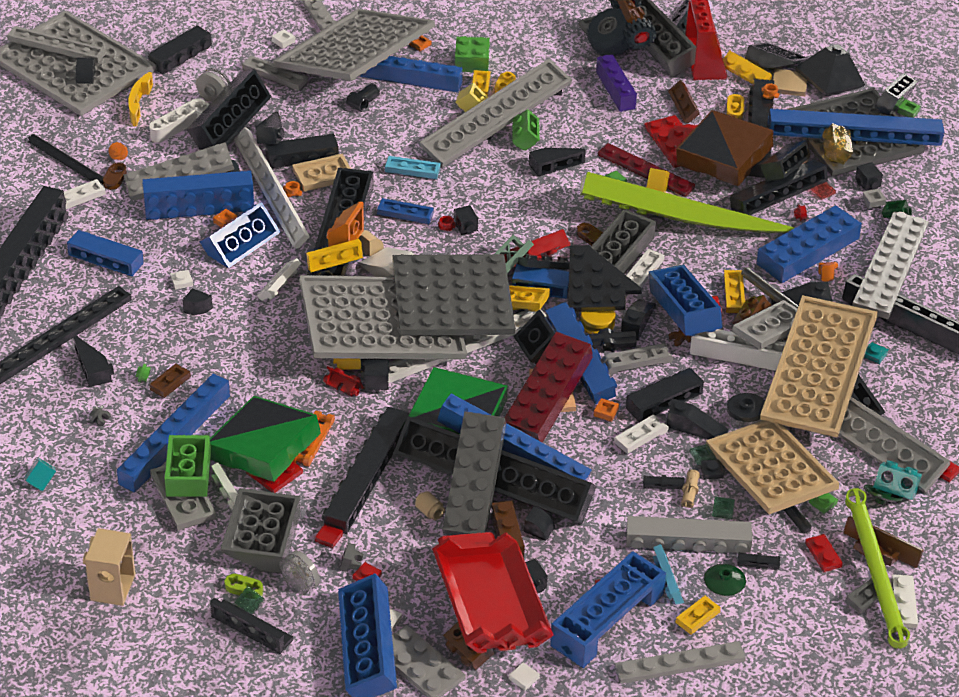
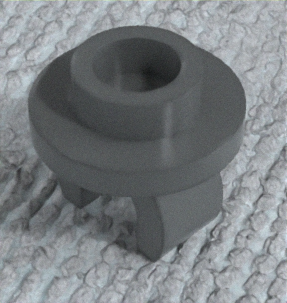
[89,405,111,426]

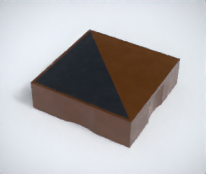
[676,110,773,186]

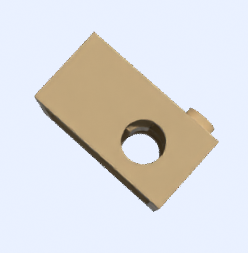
[83,528,136,606]

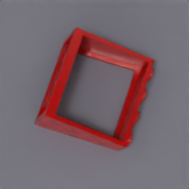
[685,0,727,80]

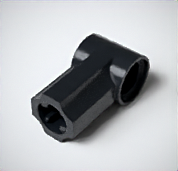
[346,83,380,112]

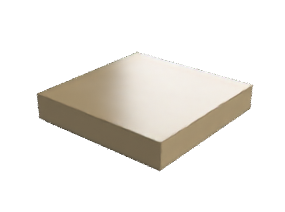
[773,68,807,97]

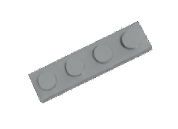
[242,55,308,91]

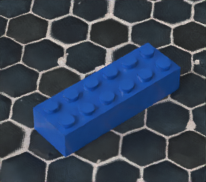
[142,171,254,220]
[756,205,862,283]
[648,264,722,336]
[338,573,397,697]

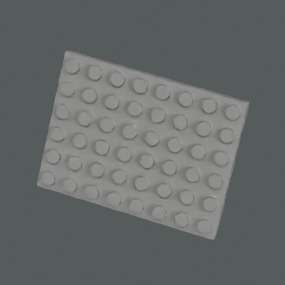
[273,8,435,81]
[0,10,157,116]
[299,275,467,360]

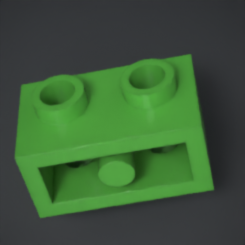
[512,109,540,150]

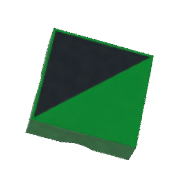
[409,367,508,435]
[210,396,321,482]

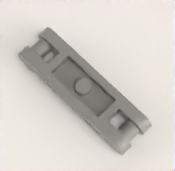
[302,0,337,31]
[602,344,673,375]

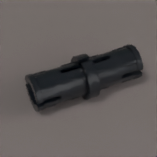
[643,475,684,491]
[737,552,780,570]

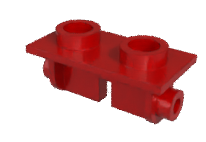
[323,366,364,396]

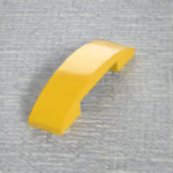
[128,72,153,126]

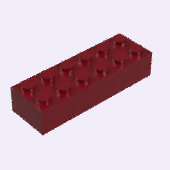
[505,332,593,443]

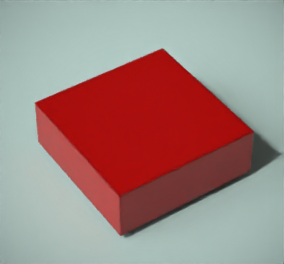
[315,524,343,549]

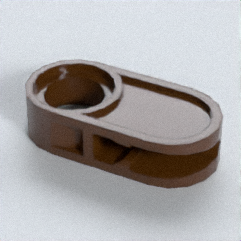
[103,162,127,190]
[577,223,603,246]

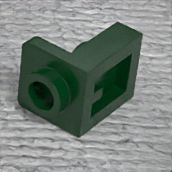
[882,200,912,218]

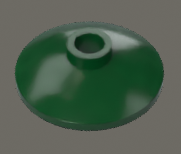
[863,485,904,505]
[704,564,746,596]

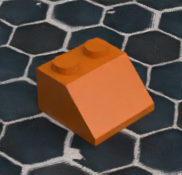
[326,202,364,247]

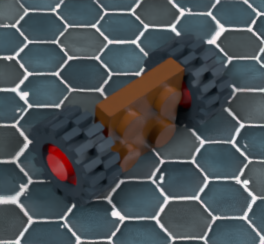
[610,0,657,50]

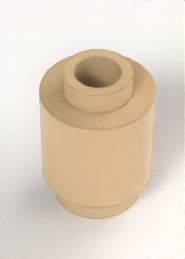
[415,491,445,520]

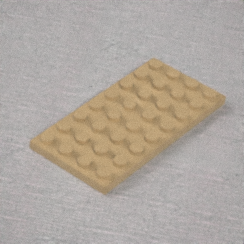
[760,295,877,438]

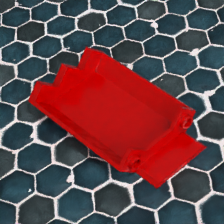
[432,532,554,653]

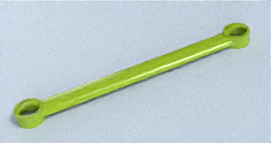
[845,488,910,649]

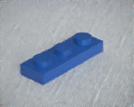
[377,198,434,224]

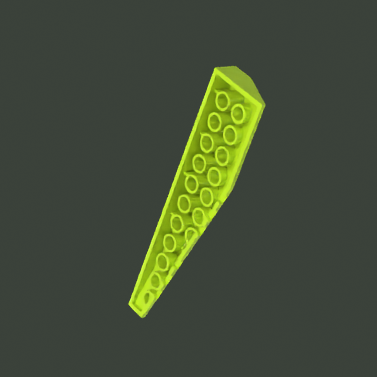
[580,172,795,233]

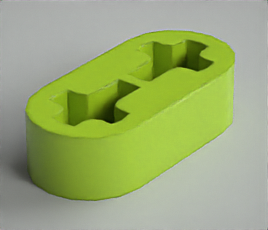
[225,573,263,599]

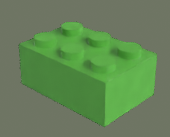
[165,435,211,497]

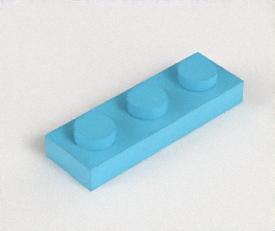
[385,156,441,179]
[653,544,684,605]

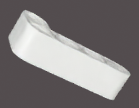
[149,98,210,143]

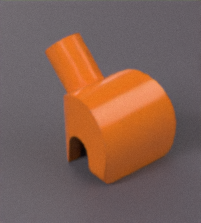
[818,262,838,282]

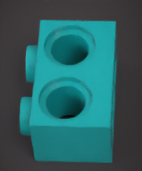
[873,460,922,500]

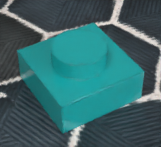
[864,342,889,364]

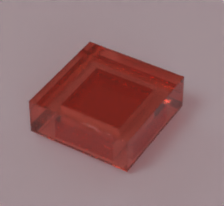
[811,182,836,200]

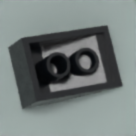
[770,282,833,306]

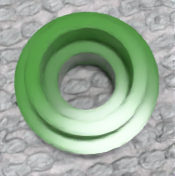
[135,363,151,383]

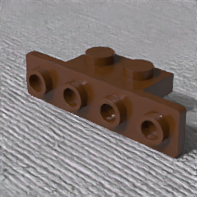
[843,515,924,568]

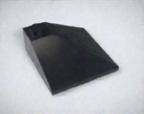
[744,42,808,69]
[795,44,865,96]

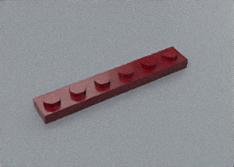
[598,143,695,197]

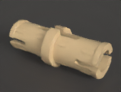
[681,470,700,508]

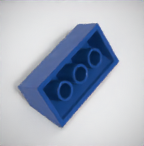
[199,202,281,268]

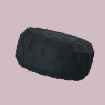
[587,8,630,56]

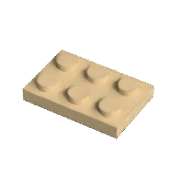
[292,154,351,192]

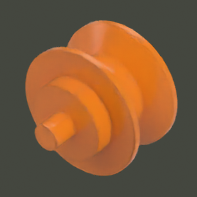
[108,142,128,160]

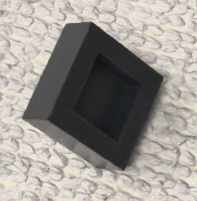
[700,460,724,479]

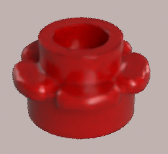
[794,204,807,222]
[438,216,456,231]

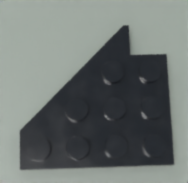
[568,245,642,312]

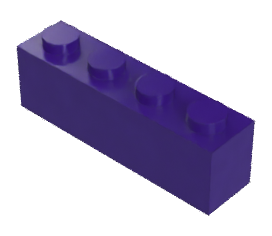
[596,54,637,112]

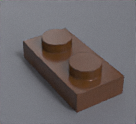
[149,363,191,398]

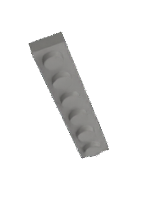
[7,26,106,63]
[615,641,746,684]

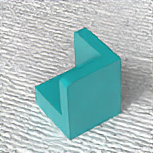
[24,457,56,491]

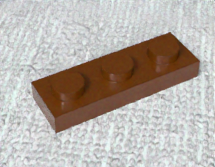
[668,80,700,124]

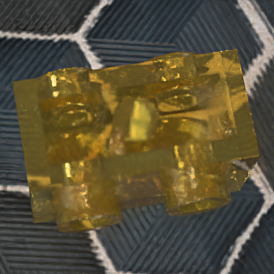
[822,123,853,165]

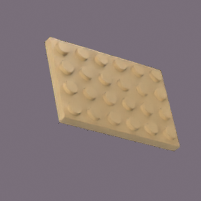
[706,420,839,514]

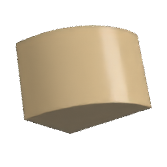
[359,230,384,256]

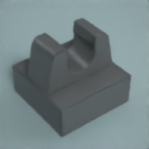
[339,542,364,572]

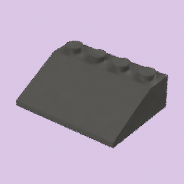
[220,488,301,574]

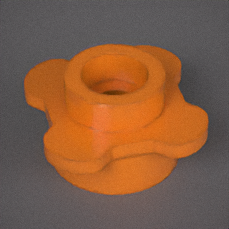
[761,83,780,99]
[283,181,302,197]

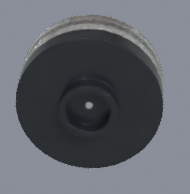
[727,393,765,429]

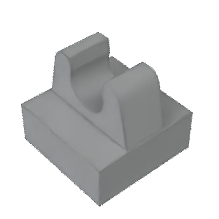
[862,189,886,210]

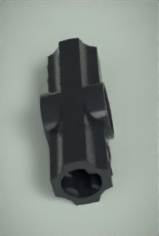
[585,328,637,353]

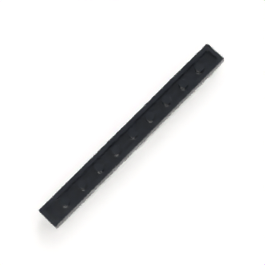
[0,286,132,384]

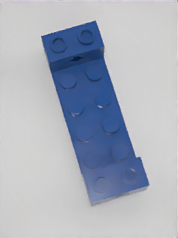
[550,551,666,668]

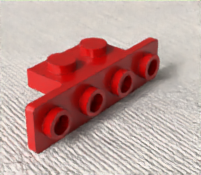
[504,229,570,268]

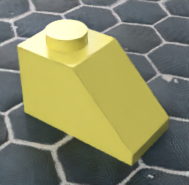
[456,83,488,112]

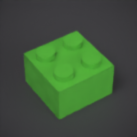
[455,36,490,72]

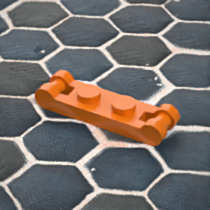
[293,410,335,467]

